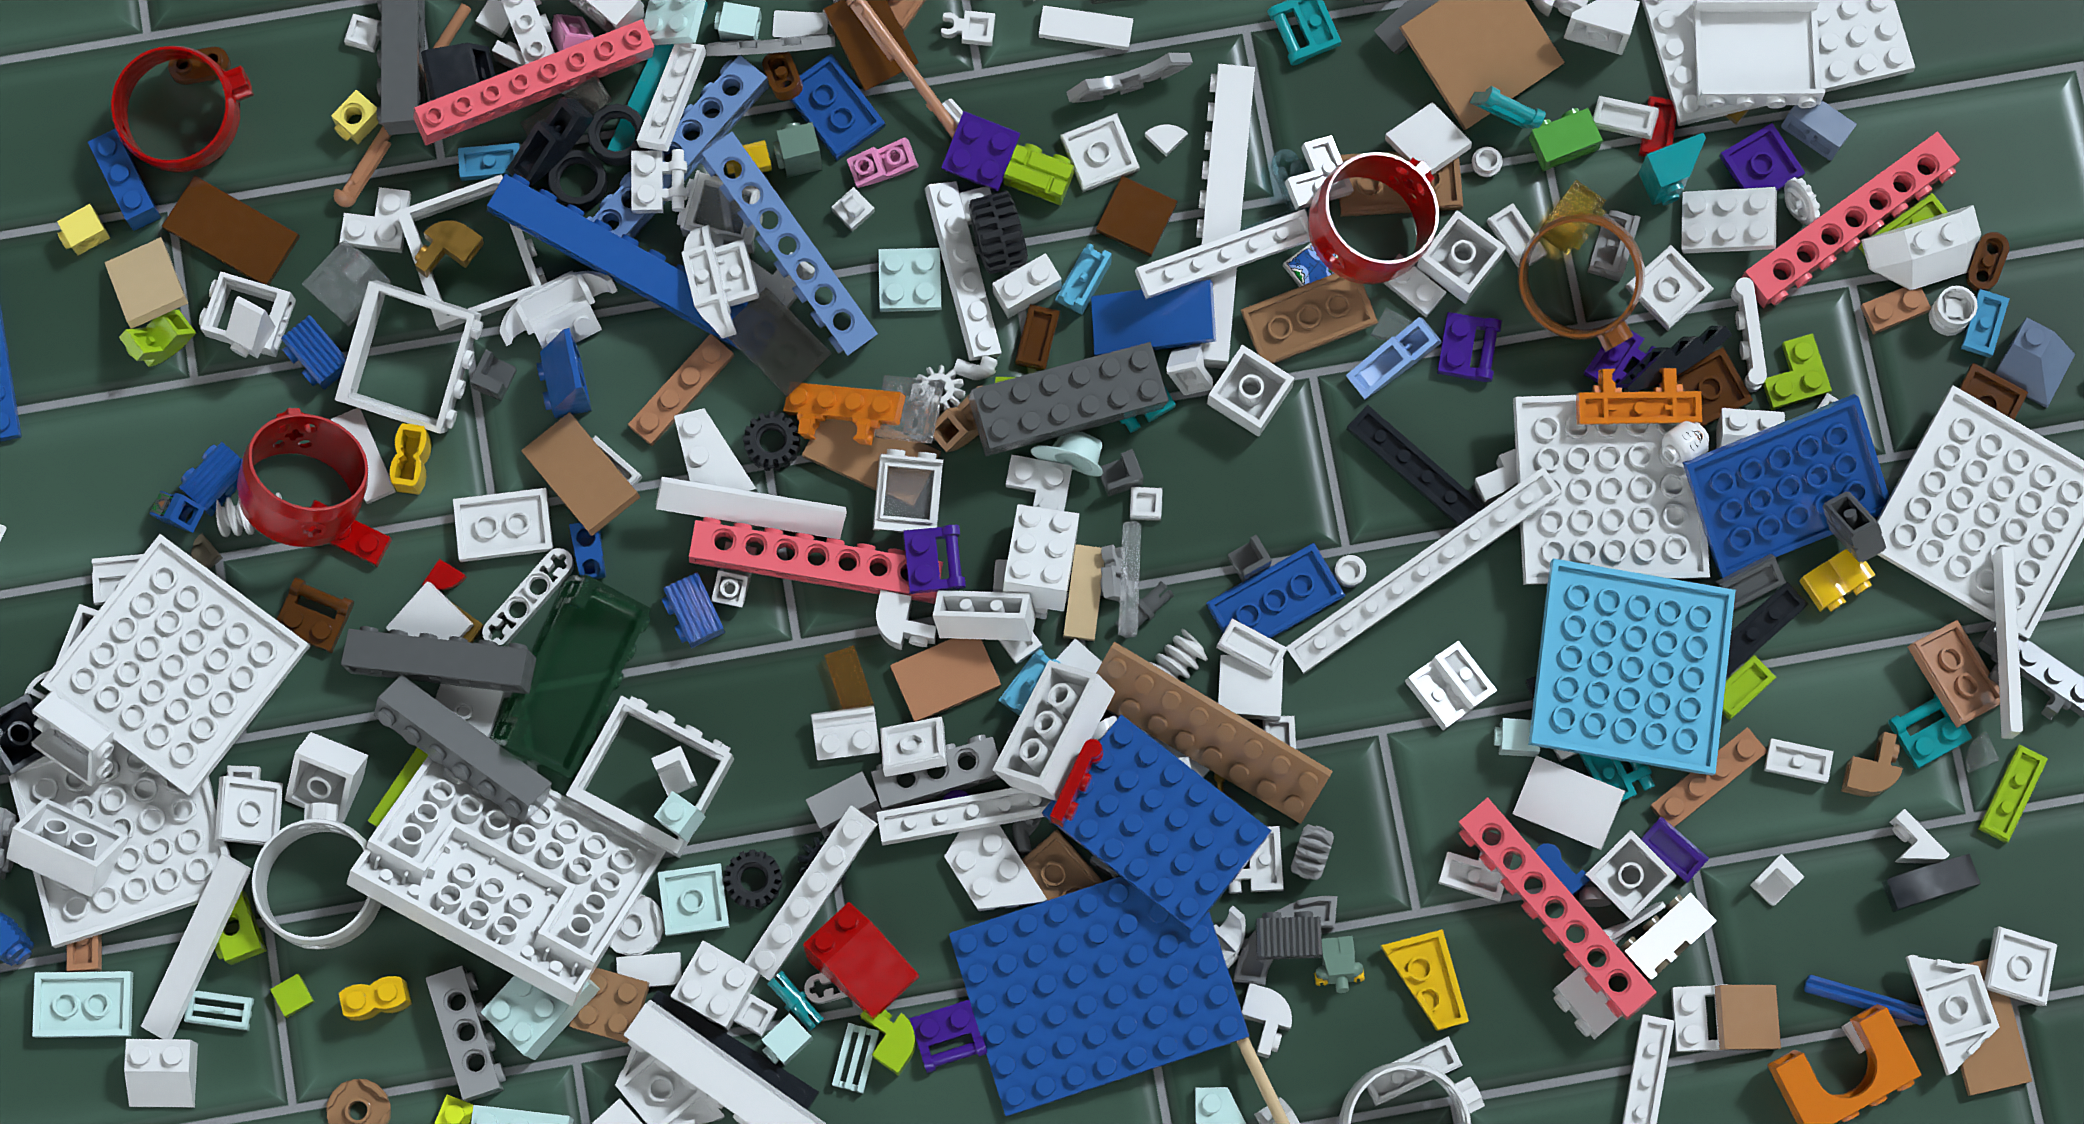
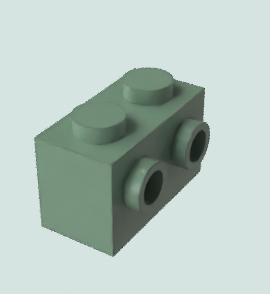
[773,122,823,178]

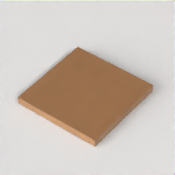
[1399,0,1564,130]

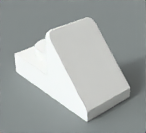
[1166,344,1213,395]
[1890,809,1950,863]

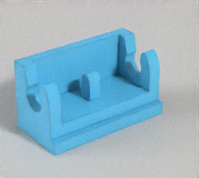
[1055,243,1112,315]
[999,649,1060,716]

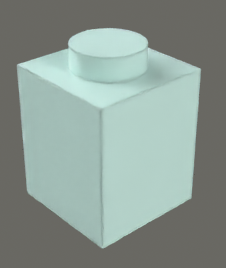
[714,2,762,41]
[1494,718,1540,757]
[654,791,706,842]
[762,1013,813,1066]

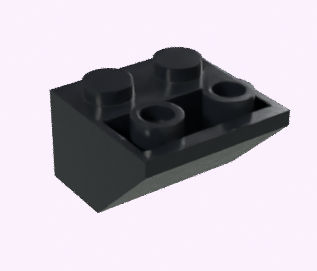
[421,42,495,101]

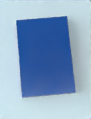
[790,54,886,161]

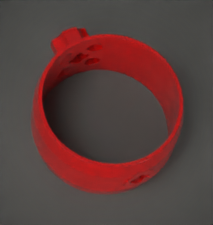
[111,46,254,172]
[1308,152,1439,285]
[237,408,368,547]

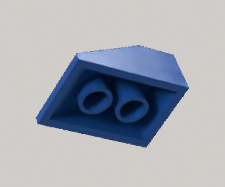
[536,328,592,418]

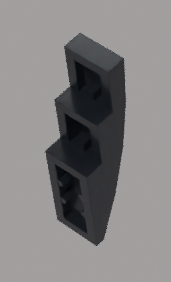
[1616,326,1732,392]

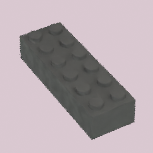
[968,342,1169,456]

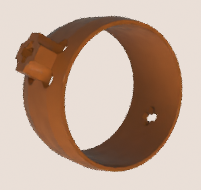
[1518,213,1645,351]

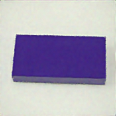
[1641,817,1709,883]

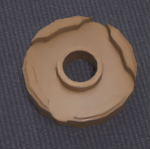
[326,1079,391,1124]

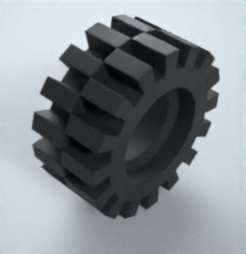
[743,411,800,471]
[724,849,782,909]

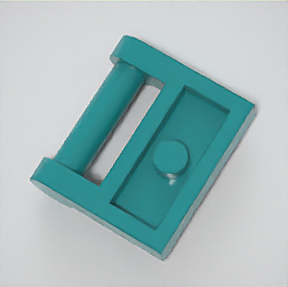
[1267,0,1342,66]
[1470,86,1546,128]
[1888,694,1972,770]

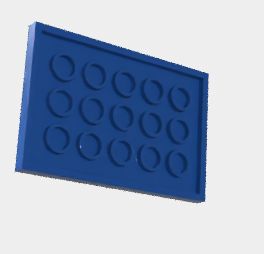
[1682,394,1889,578]
[1042,715,1272,932]

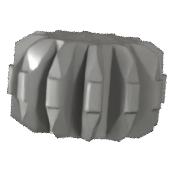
[1291,824,1334,880]

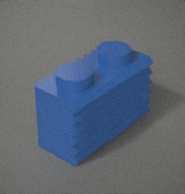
[281,315,347,390]
[179,442,242,517]
[662,572,725,648]
[0,912,34,966]

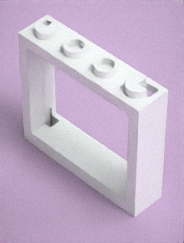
[396,174,547,331]
[335,280,483,434]
[566,696,734,858]

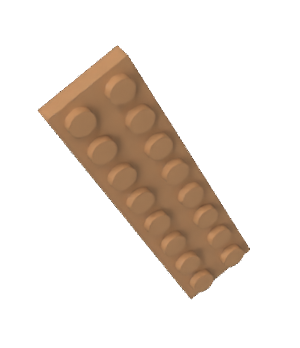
[1096,642,1333,824]

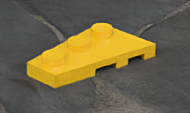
[1381,929,1469,1031]

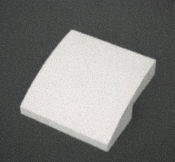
[1405,641,1497,731]

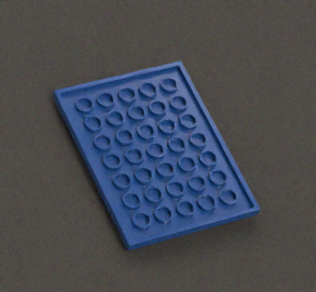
[949,876,1250,1117]

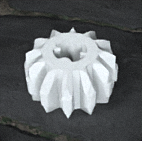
[913,365,965,419]

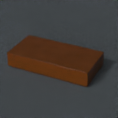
[1015,304,1060,371]

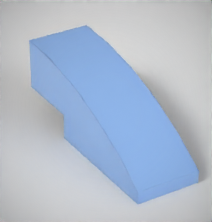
[1346,317,1442,399]

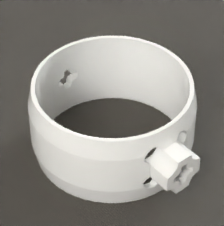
[252,803,382,949]
[1339,1062,1485,1124]

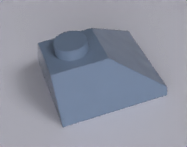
[1994,318,2075,408]

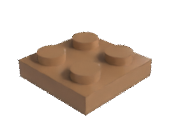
[569,968,650,1044]

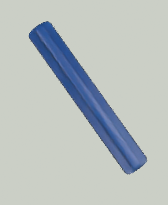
[1804,975,1927,1025]

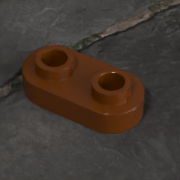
[168,47,231,85]
[762,52,803,101]
[1966,232,2010,292]

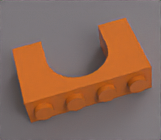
[1767,1004,1922,1124]

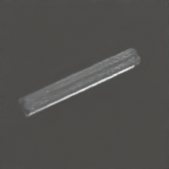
[1119,521,1141,638]

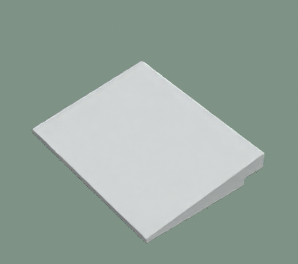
[347,756,666,1006]

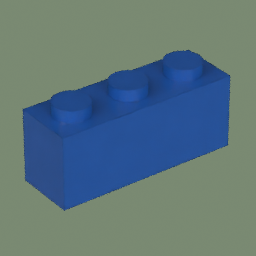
[88,129,161,231]

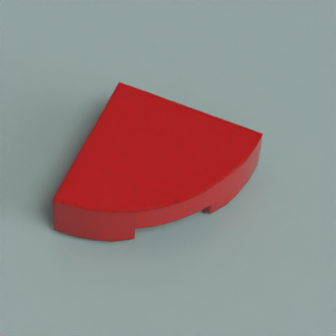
[422,559,467,590]

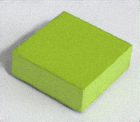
[270,974,315,1018]

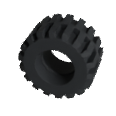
[969,190,1028,274]

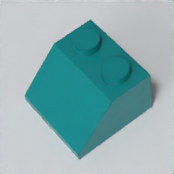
[1638,132,1706,205]

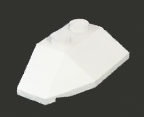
[1861,205,1981,290]

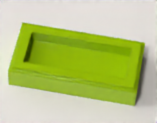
[1722,655,1776,721]

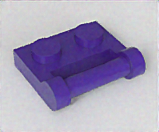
[1437,312,1502,382]
[903,525,966,594]
[910,1000,987,1073]

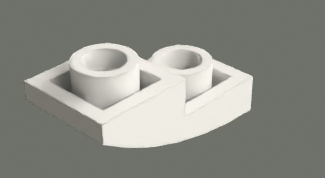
[711,542,758,608]

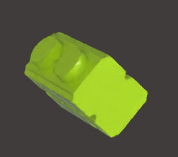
[1004,143,1074,205]

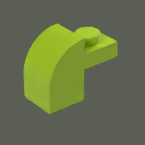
[119,309,196,367]
[860,1010,916,1076]

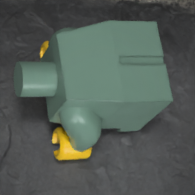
[1314,936,1365,993]

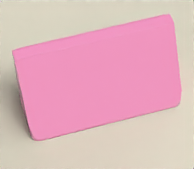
[551,14,594,51]

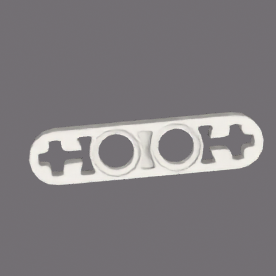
[482,548,574,646]

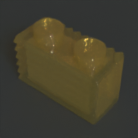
[1542,180,1606,255]

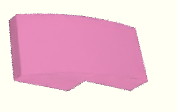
[847,137,918,188]

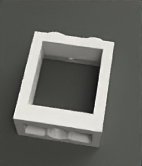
[199,272,296,357]

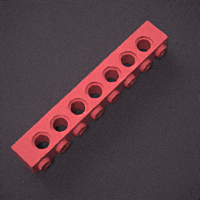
[413,19,655,145]
[1741,131,1961,308]
[689,517,943,604]
[1458,797,1657,1020]

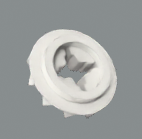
[1784,177,1820,225]

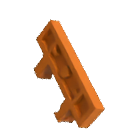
[1576,368,1702,425]
[783,382,906,445]

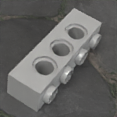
[871,735,1001,811]
[426,966,506,1102]

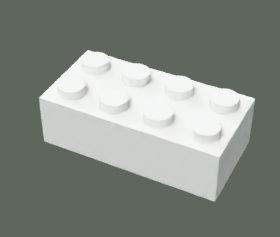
[993,660,1115,801]

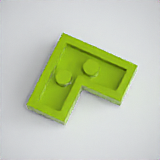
[1763,333,1832,410]

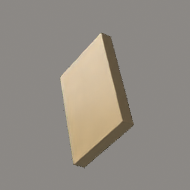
[104,237,188,329]

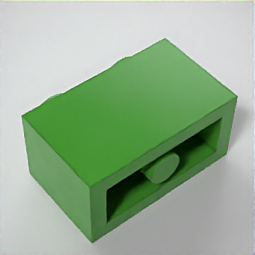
[1529,108,1603,171]

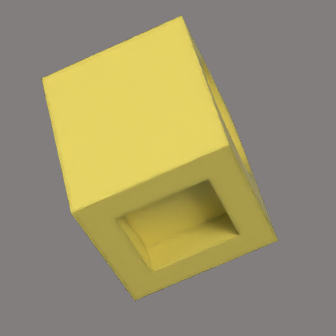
[331,90,378,144]
[57,204,110,255]

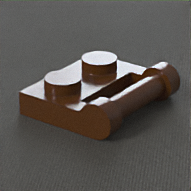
[277,577,354,653]

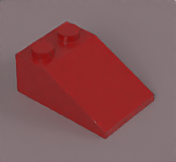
[803,902,919,1020]

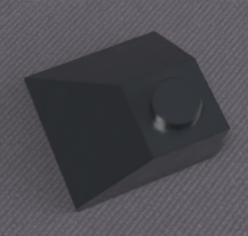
[0,693,46,776]

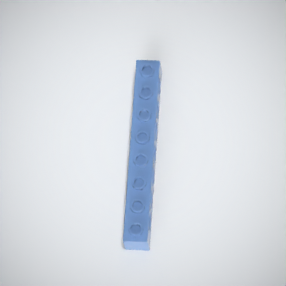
[587,55,769,238]
[701,131,878,355]

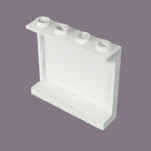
[1693,0,1825,109]

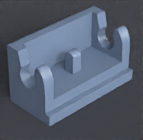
[1781,101,1857,161]

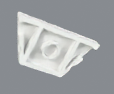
[944,825,1048,911]
[1905,955,2000,1076]
[615,1048,725,1124]

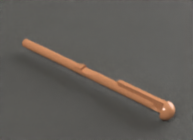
[846,0,958,139]
[334,3,471,207]

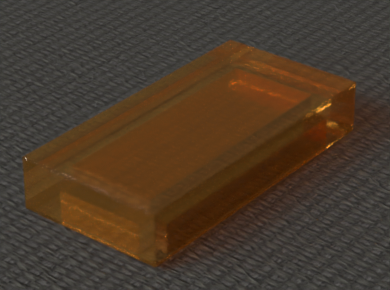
[824,645,874,710]

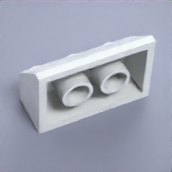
[6,798,129,897]

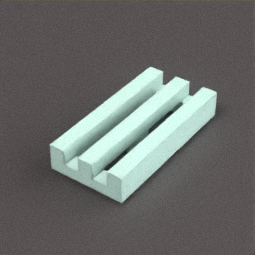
[184,991,254,1031]
[832,1023,880,1094]

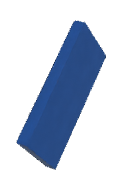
[1091,279,1216,356]
[1206,543,1346,639]

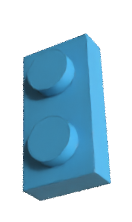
[458,143,520,181]
[1961,289,2010,358]

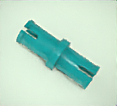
[767,971,824,1032]

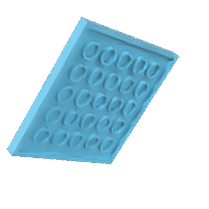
[1528,558,1736,776]

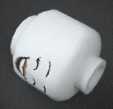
[1662,421,1709,468]

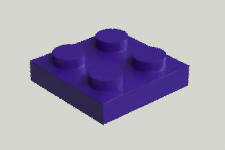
[941,111,1021,191]
[1719,123,1805,192]

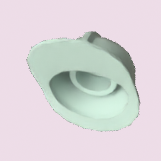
[1031,431,1103,477]

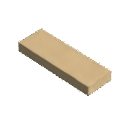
[1063,544,1105,641]

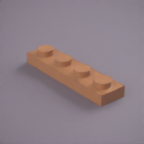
[628,334,734,446]
[1650,727,1768,827]

